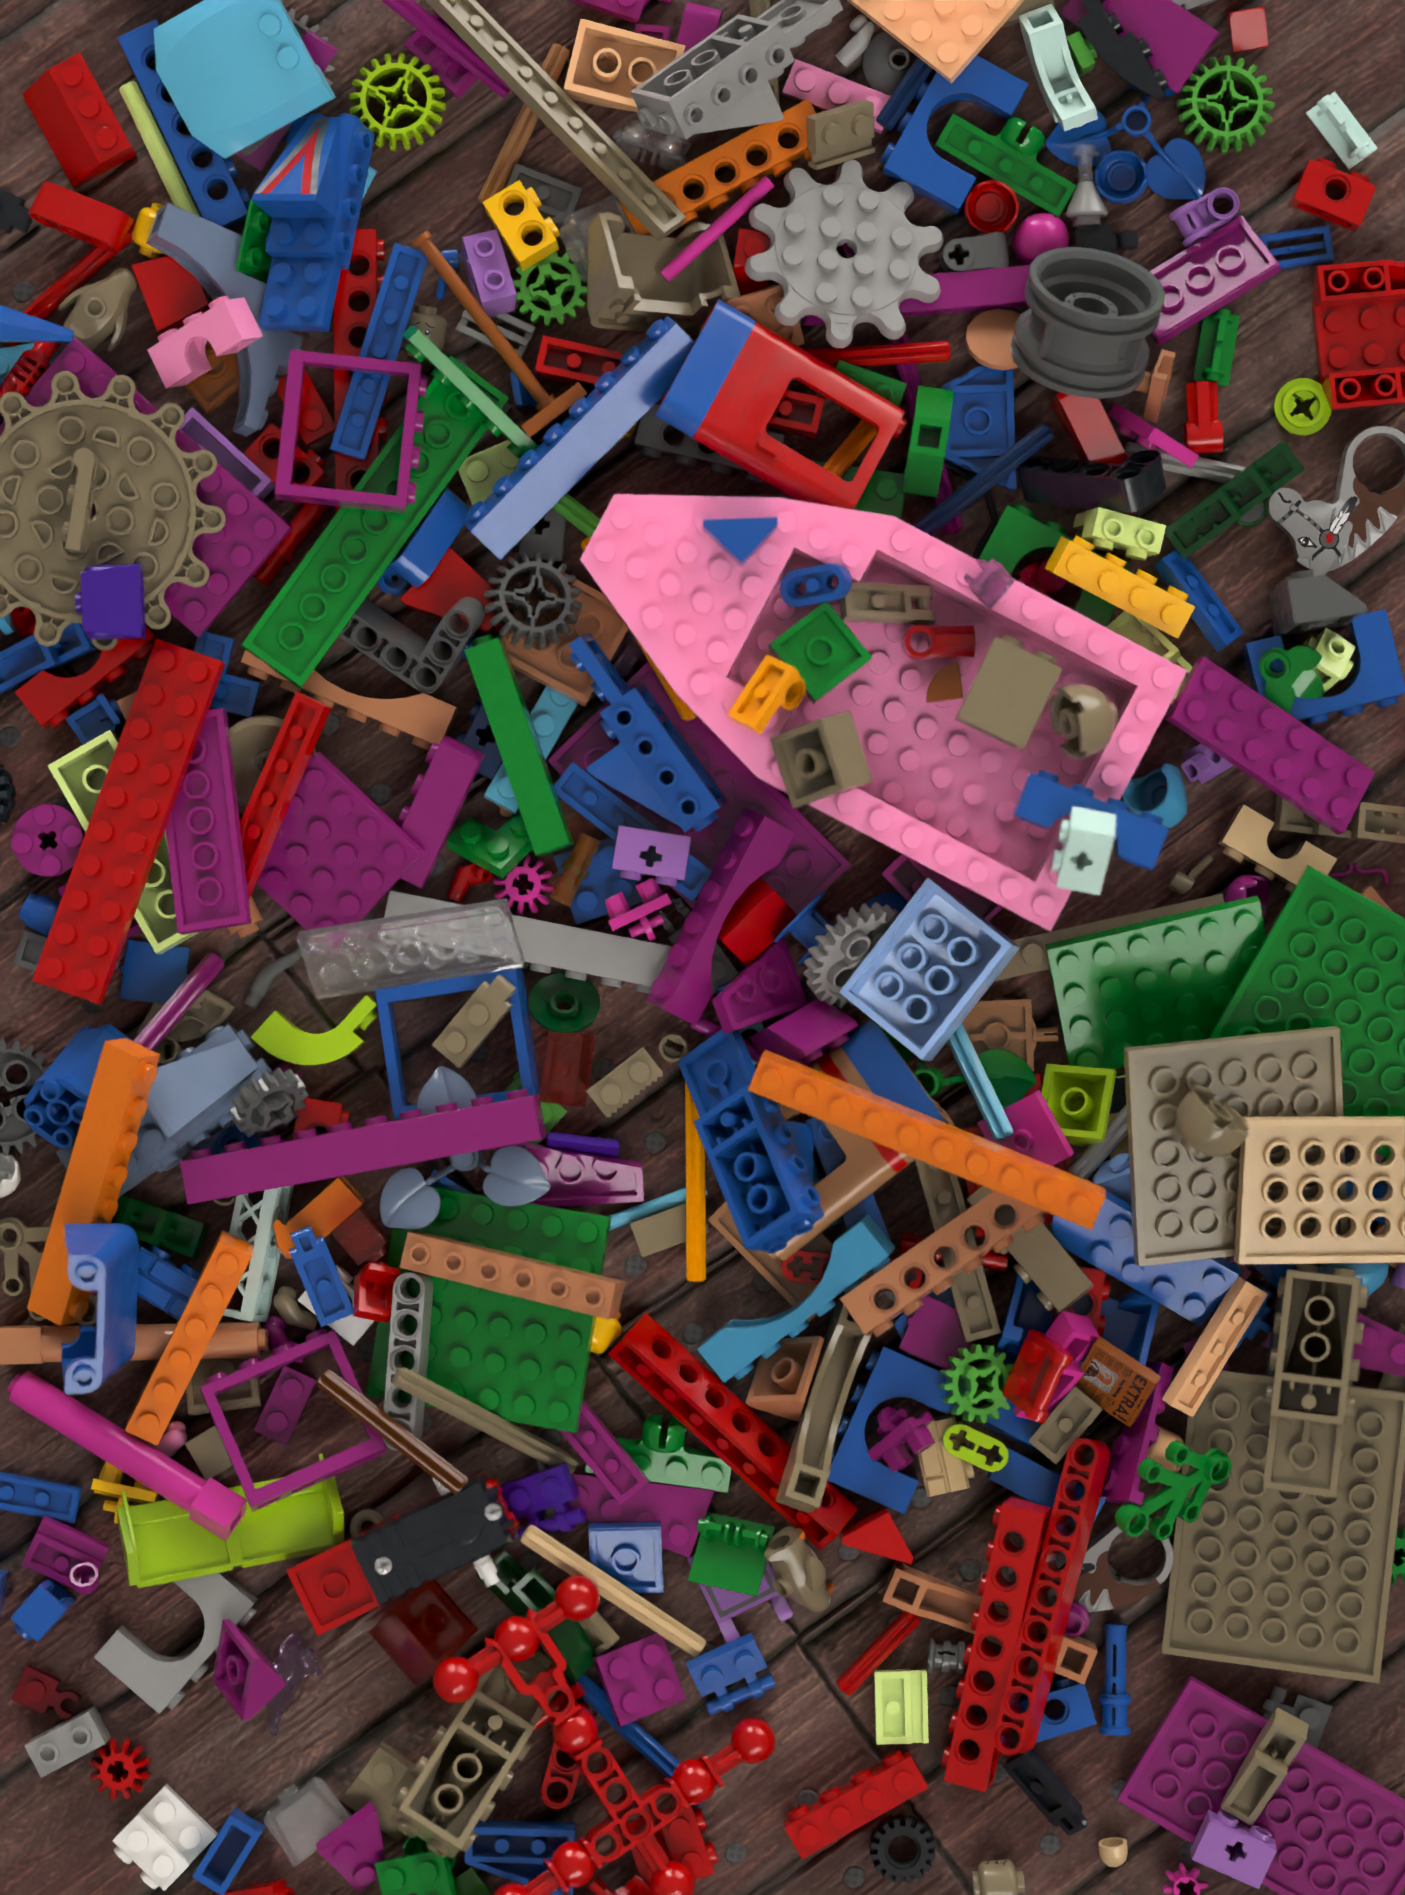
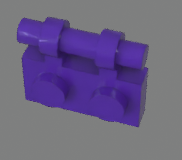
[501,1462,587,1539]

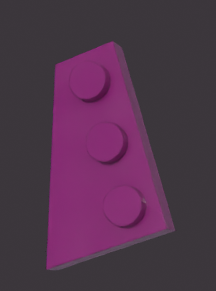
[712,937,808,1035]

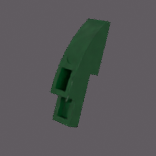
[476,1549,597,1683]

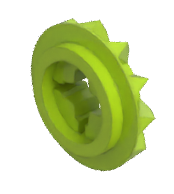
[1273,378,1331,436]

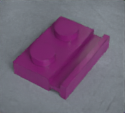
[22,1515,110,1595]

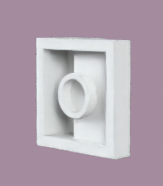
[113,1783,218,1891]

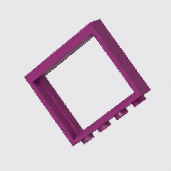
[275,349,428,514]
[200,1329,387,1512]

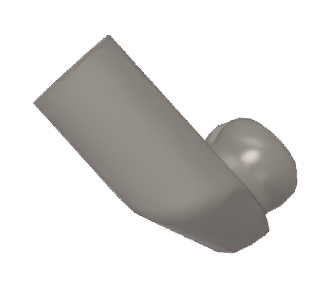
[835,15,875,68]

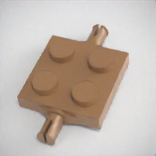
[944,999,1058,1074]

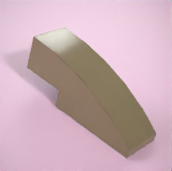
[1220,1707,1309,1826]

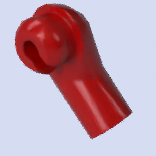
[446,862,493,903]

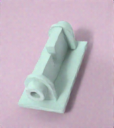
[1306,91,1378,170]

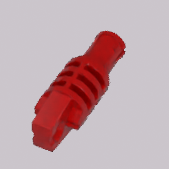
[0,342,63,398]

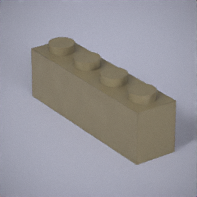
[967,1186,1094,1313]

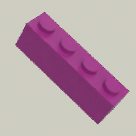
[396,736,486,888]

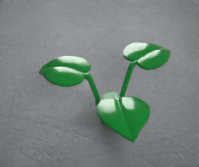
[881,1027,1036,1108]

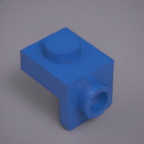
[65,693,124,746]

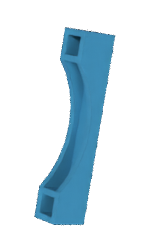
[697,1214,895,1383]

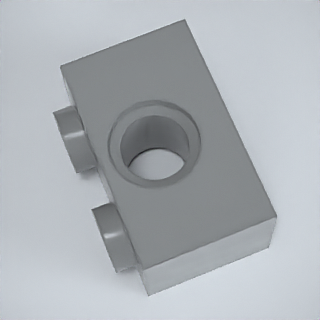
[24,1705,111,1778]

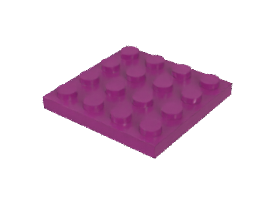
[257,751,424,954]

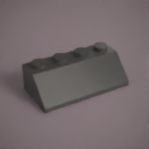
[1267,570,1367,637]

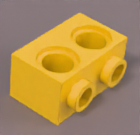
[482,180,560,272]

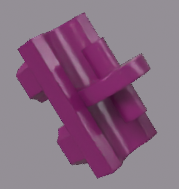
[867,1407,936,1473]

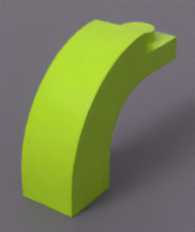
[251,995,378,1065]

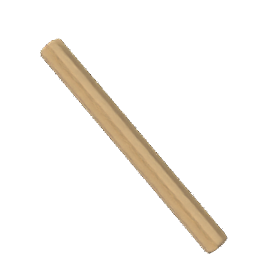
[520,1525,706,1657]

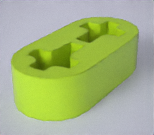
[942,1423,1009,1472]

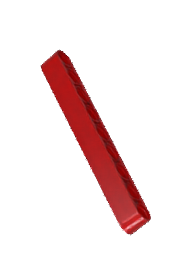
[993,1438,1110,1755]

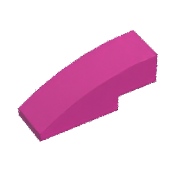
[1013,1311,1099,1420]

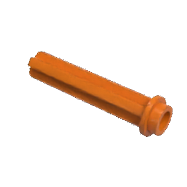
[822,419,877,478]

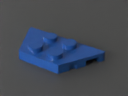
[941,365,1016,491]

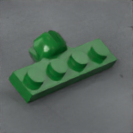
[935,113,1077,217]
[585,1414,731,1493]

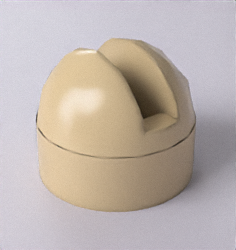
[1098,1837,1128,1867]

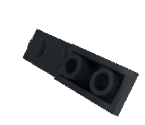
[1077,0,1170,103]

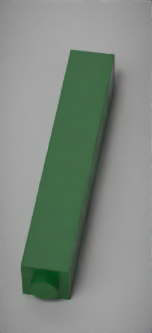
[464,634,574,856]

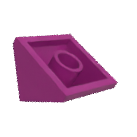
[212,1619,287,1721]

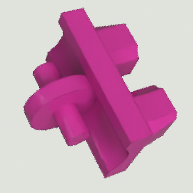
[605,877,671,941]

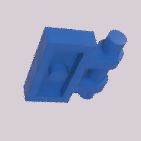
[686,1632,776,1716]

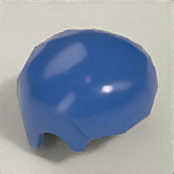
[1094,150,1149,205]

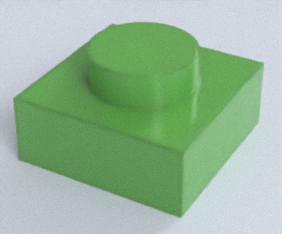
[1066,31,1097,77]

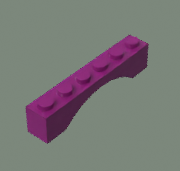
[646,807,795,1026]

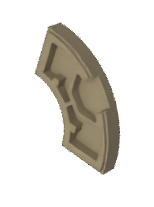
[137,989,236,1042]

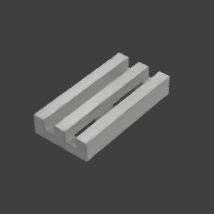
[456,310,536,359]

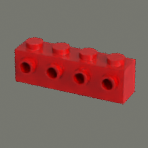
[783,1749,928,1860]

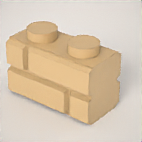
[917,1414,975,1497]

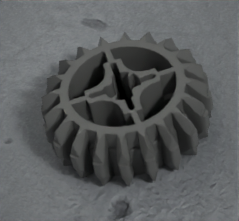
[484,552,582,649]

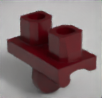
[1014,558,1067,597]

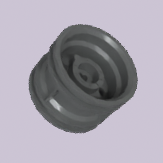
[1010,247,1165,399]

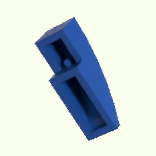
[0,623,98,694]
[986,1447,1106,1524]

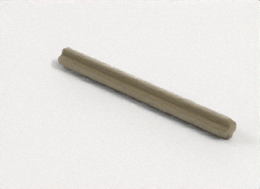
[392,1368,578,1474]

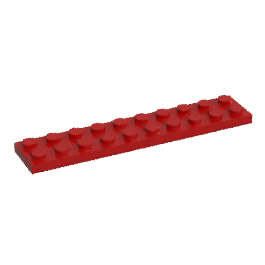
[32,639,226,1005]

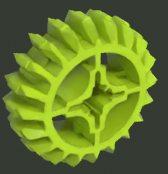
[349,53,446,151]

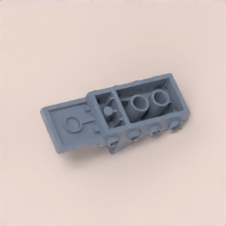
[55,1025,273,1198]

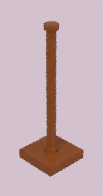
[411,230,587,438]

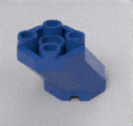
[24,1024,132,1149]

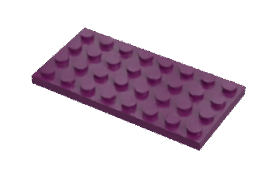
[0,337,293,637]
[547,662,851,947]
[1117,1676,1405,1895]

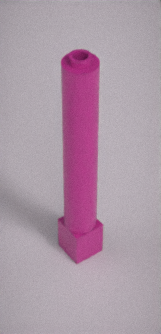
[7,1371,247,1541]

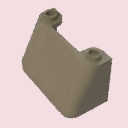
[587,212,740,336]

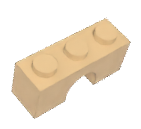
[1218,804,1337,893]

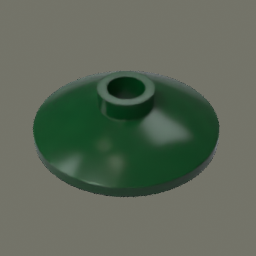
[528,973,600,1033]

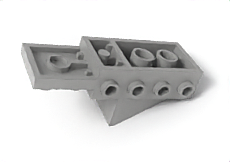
[631,0,843,139]

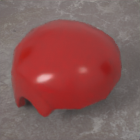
[964,180,1019,234]

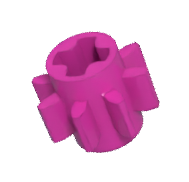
[1161,1862,1208,1895]

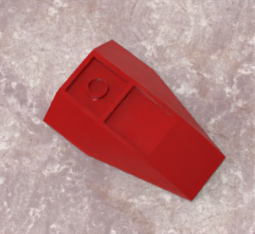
[1312,260,1405,410]

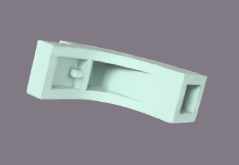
[1018,3,1098,131]

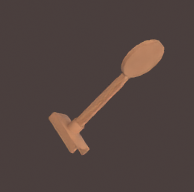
[965,308,1176,423]

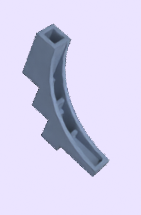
[146,203,303,437]

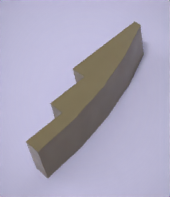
[1273,795,1405,844]

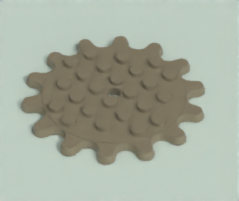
[0,371,226,651]

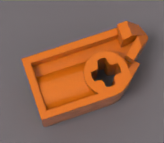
[273,1176,366,1259]

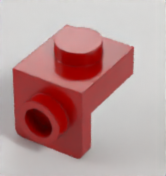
[353,1262,401,1323]

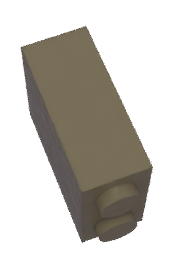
[955,635,1062,751]

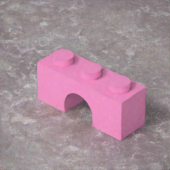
[147,295,263,389]

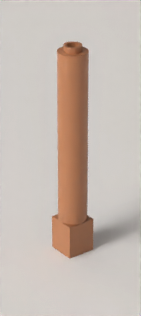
[0,1322,269,1364]

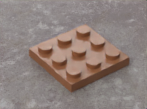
[500,562,630,707]

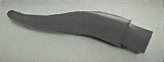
[244,933,315,1009]

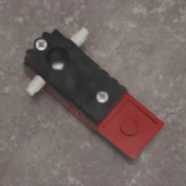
[286,1471,519,1636]

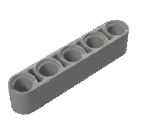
[383,1271,433,1451]

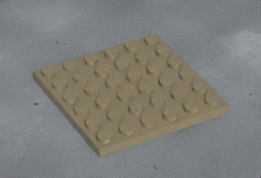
[1124,1026,1348,1267]

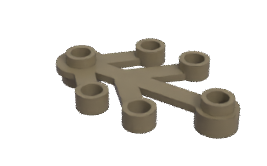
[0,1217,97,1326]

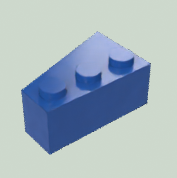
[465,1819,576,1895]

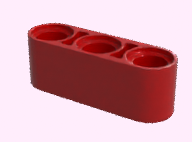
[28,181,133,253]
[541,1701,593,1809]

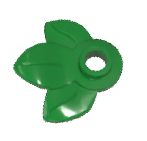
[1259,645,1324,713]

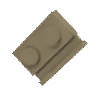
[806,99,875,170]

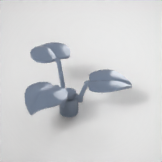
[380,1066,551,1229]

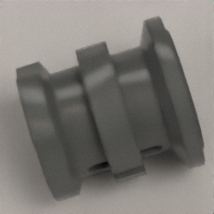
[926,1637,965,1674]

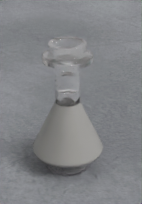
[1065,145,1108,227]

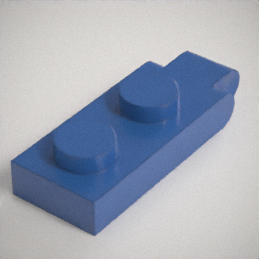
[289,1225,353,1327]

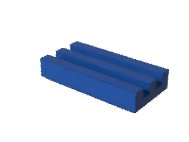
[1258,225,1334,270]

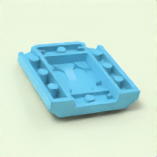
[154,0,336,159]

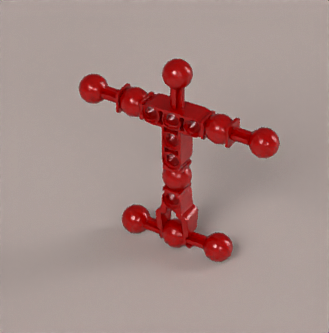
[433,1575,776,1895]

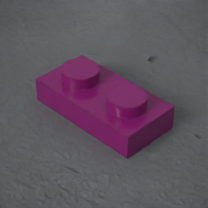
[254,1365,318,1445]

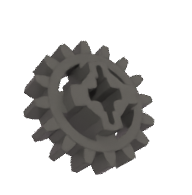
[230,1068,308,1138]

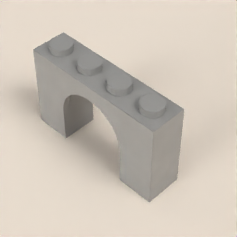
[94,1572,257,1714]

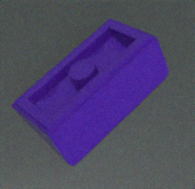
[547,1131,620,1158]

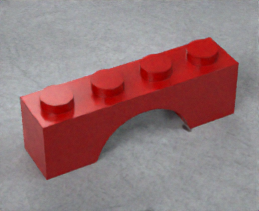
[15,623,159,729]

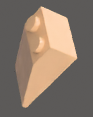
[563,19,685,112]

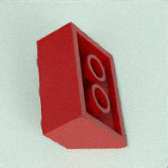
[22,52,137,189]

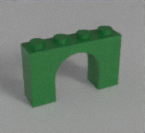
[978,504,1135,627]

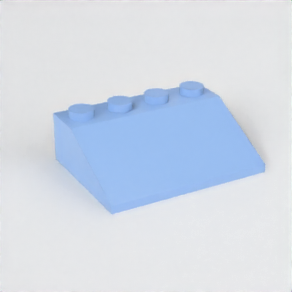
[839,878,1020,1061]

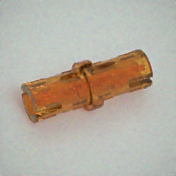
[550,832,601,907]

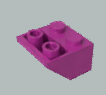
[750,999,858,1065]

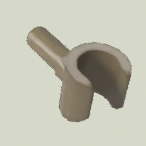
[1168,854,1214,895]

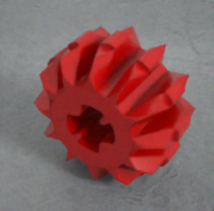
[89,1738,151,1800]

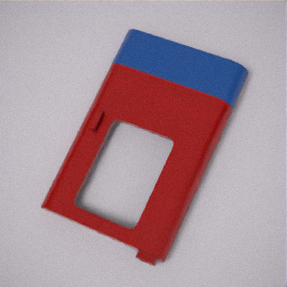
[655,299,907,510]

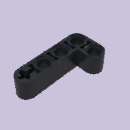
[1018,450,1166,513]

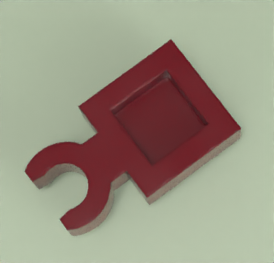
[12,1665,81,1719]

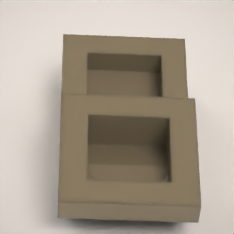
[630,1203,710,1258]

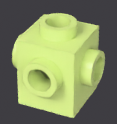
[1303,627,1356,693]

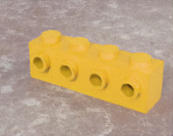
[1045,535,1195,639]

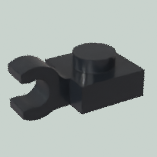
[1075,224,1139,254]

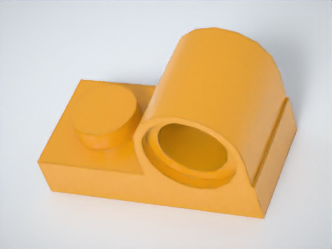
[727,654,806,735]

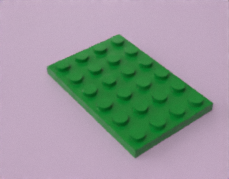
[1045,896,1266,1069]

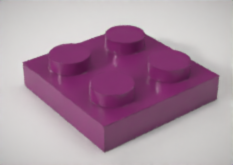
[592,1632,686,1726]

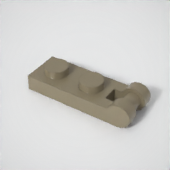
[61,448,99,554]
[839,582,936,626]

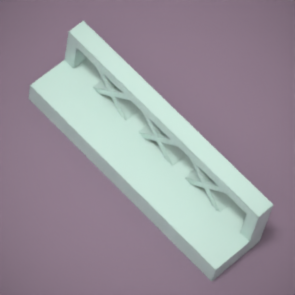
[223,1185,294,1322]

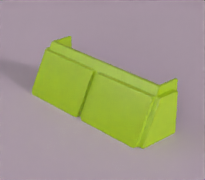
[117,1453,344,1588]

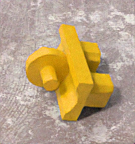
[91,1461,160,1524]

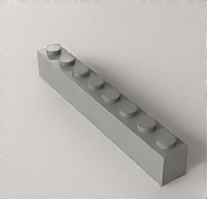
[381,890,672,994]

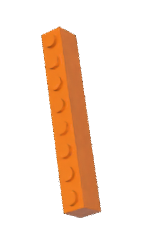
[27,1038,160,1326]

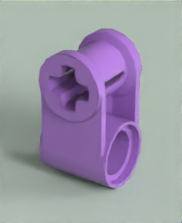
[1168,187,1240,248]

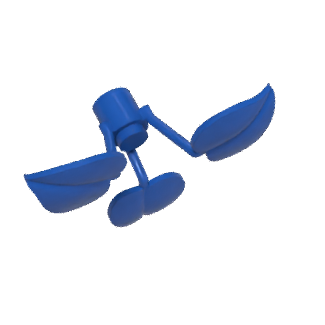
[1046,83,1206,200]

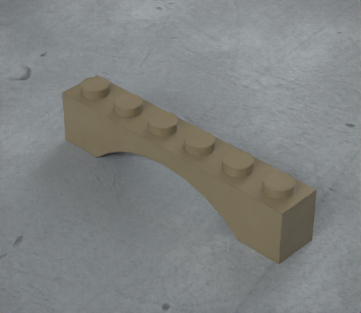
[775,1293,881,1513]

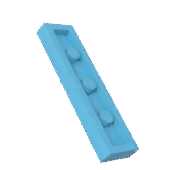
[484,686,579,815]

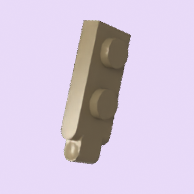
[432,974,517,1068]

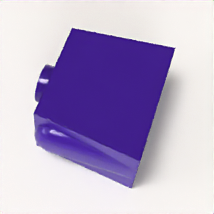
[75,563,146,640]

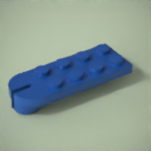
[1052,1191,1240,1326]

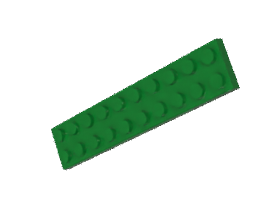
[241,356,509,689]

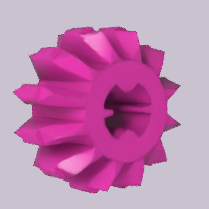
[493,854,555,916]

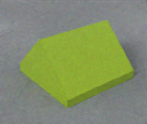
[1041,1063,1117,1147]

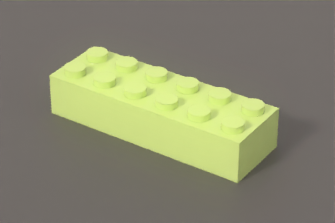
[47,730,199,954]

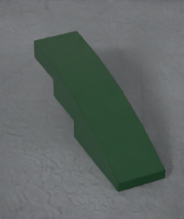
[1165,440,1305,559]
[111,1194,210,1258]

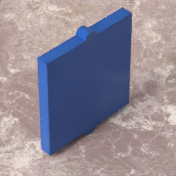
[120,940,191,1004]

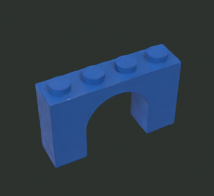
[880,55,1028,216]
[1242,609,1405,726]
[828,1344,959,1514]

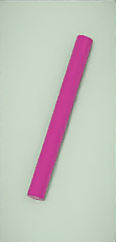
[659,176,774,283]

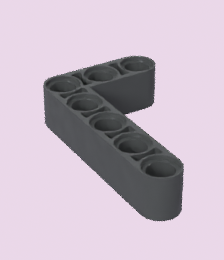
[339,597,485,694]

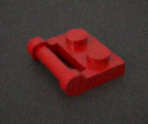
[1002,1329,1074,1423]

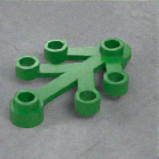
[1115,1440,1232,1541]

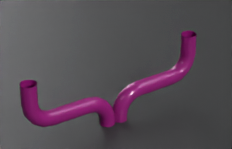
[1328,863,1389,884]

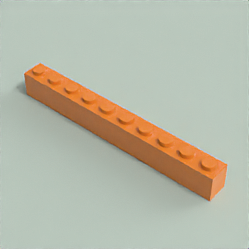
[748,1050,1106,1230]

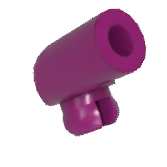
[262,1316,304,1363]

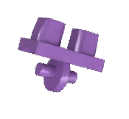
[1181,743,1234,784]

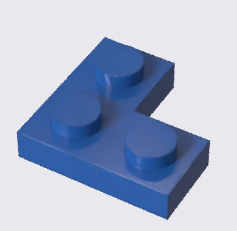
[194,632,261,718]

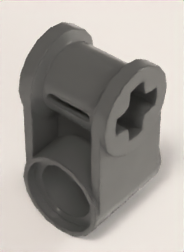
[939,232,1010,273]

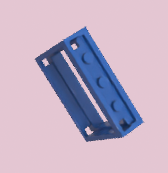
[375,968,541,1119]

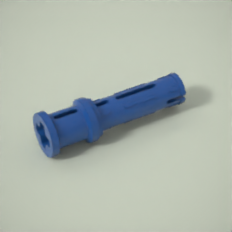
[1098,1623,1131,1735]

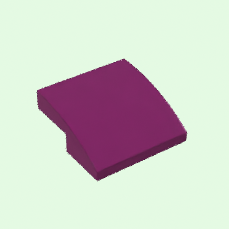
[403,12,478,99]

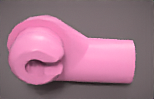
[140,1421,188,1457]

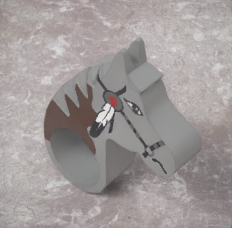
[1266,426,1405,576]
[1002,1518,1173,1612]

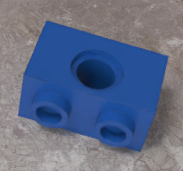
[1019,1676,1097,1743]

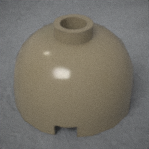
[1050,684,1118,760]
[1175,1085,1250,1157]

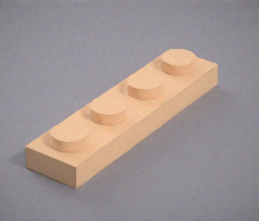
[1162,1276,1268,1418]

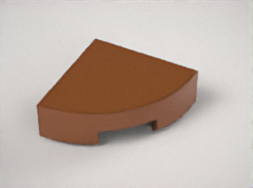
[926,662,963,703]

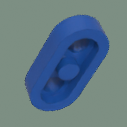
[780,564,852,607]

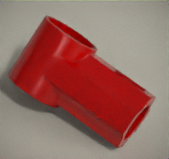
[1183,381,1223,454]
[901,625,976,660]

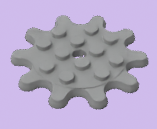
[745,159,944,349]

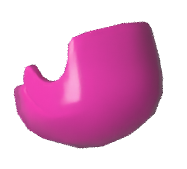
[1011,213,1070,265]

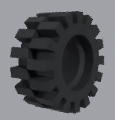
[869,1814,935,1884]

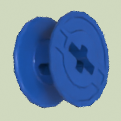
[774,891,848,967]

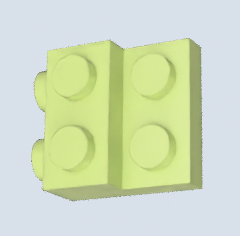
[1073,507,1166,561]

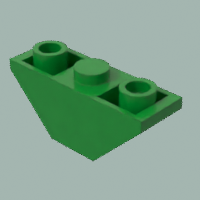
[901,385,954,498]

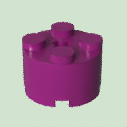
[11,804,86,878]

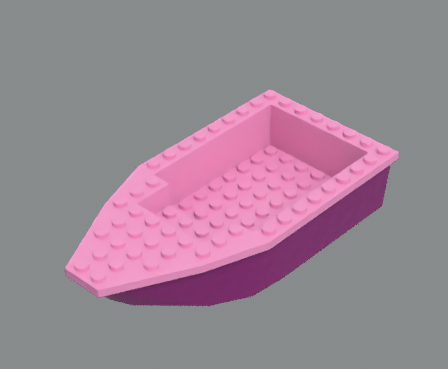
[580,494,1188,932]

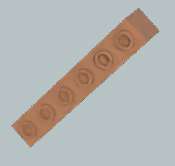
[840,1191,1046,1337]
[400,1231,625,1319]

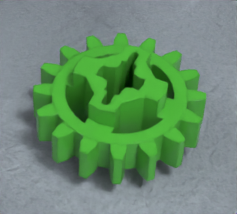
[513,251,588,328]
[938,1344,1014,1423]

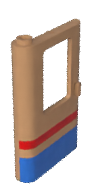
[769,1018,955,1261]

